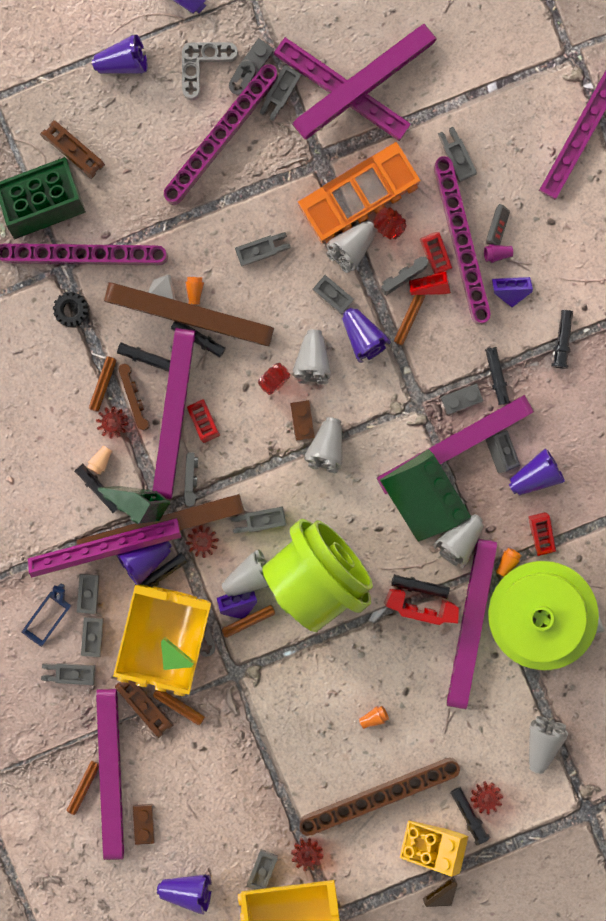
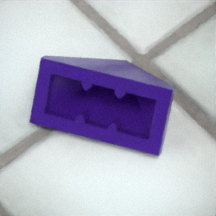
[492,277,533,308]
[217,591,257,619]

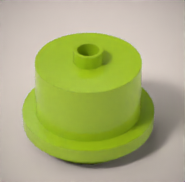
[263,519,373,632]
[488,561,599,670]

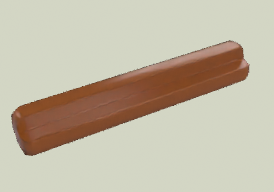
[394,295,425,345]
[89,356,117,412]
[222,605,275,638]
[153,690,205,725]
[67,761,99,815]

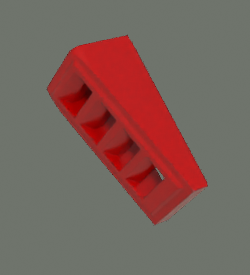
[420,232,452,274]
[409,272,451,295]
[187,399,220,443]
[528,512,556,556]

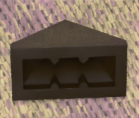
[423,876,458,907]

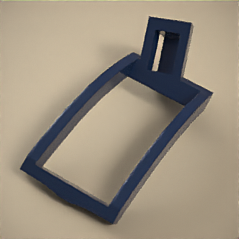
[21,583,72,647]

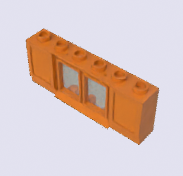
[298,142,421,244]

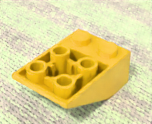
[400,820,469,877]

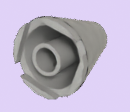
[433,514,484,568]

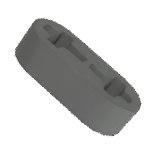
[229,59,257,95]
[199,623,216,657]

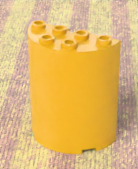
[113,585,211,696]
[238,880,340,921]

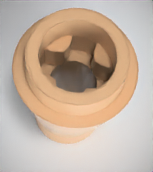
[87,446,113,475]

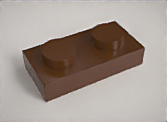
[290,400,315,441]
[133,804,155,845]

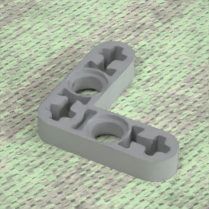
[182,42,238,100]

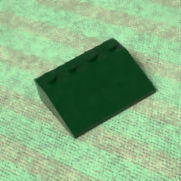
[0,157,86,240]
[380,449,471,542]

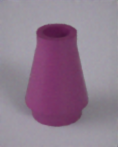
[484,244,513,263]

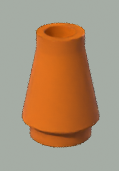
[185,277,204,304]
[496,547,522,577]
[359,706,389,729]

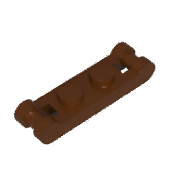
[40,120,105,179]
[119,363,150,430]
[115,680,174,738]

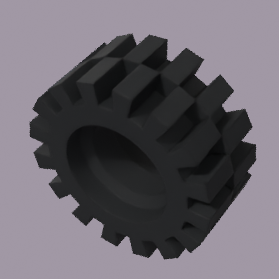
[53,292,89,328]

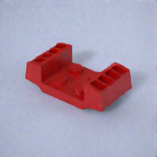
[384,589,459,625]

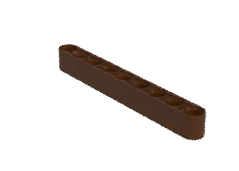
[104,282,274,347]
[76,494,245,545]
[299,757,460,836]

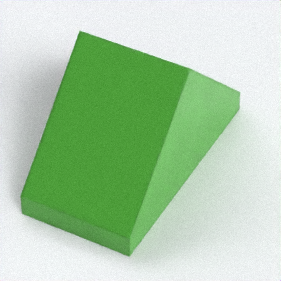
[161,637,195,670]

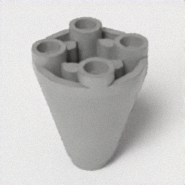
[326,220,377,273]
[293,329,331,384]
[304,417,342,473]
[222,549,269,597]
[529,716,568,774]

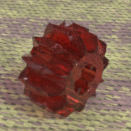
[373,207,407,240]
[258,363,290,395]
[96,406,129,439]
[186,525,219,558]
[470,781,503,815]
[291,837,324,871]

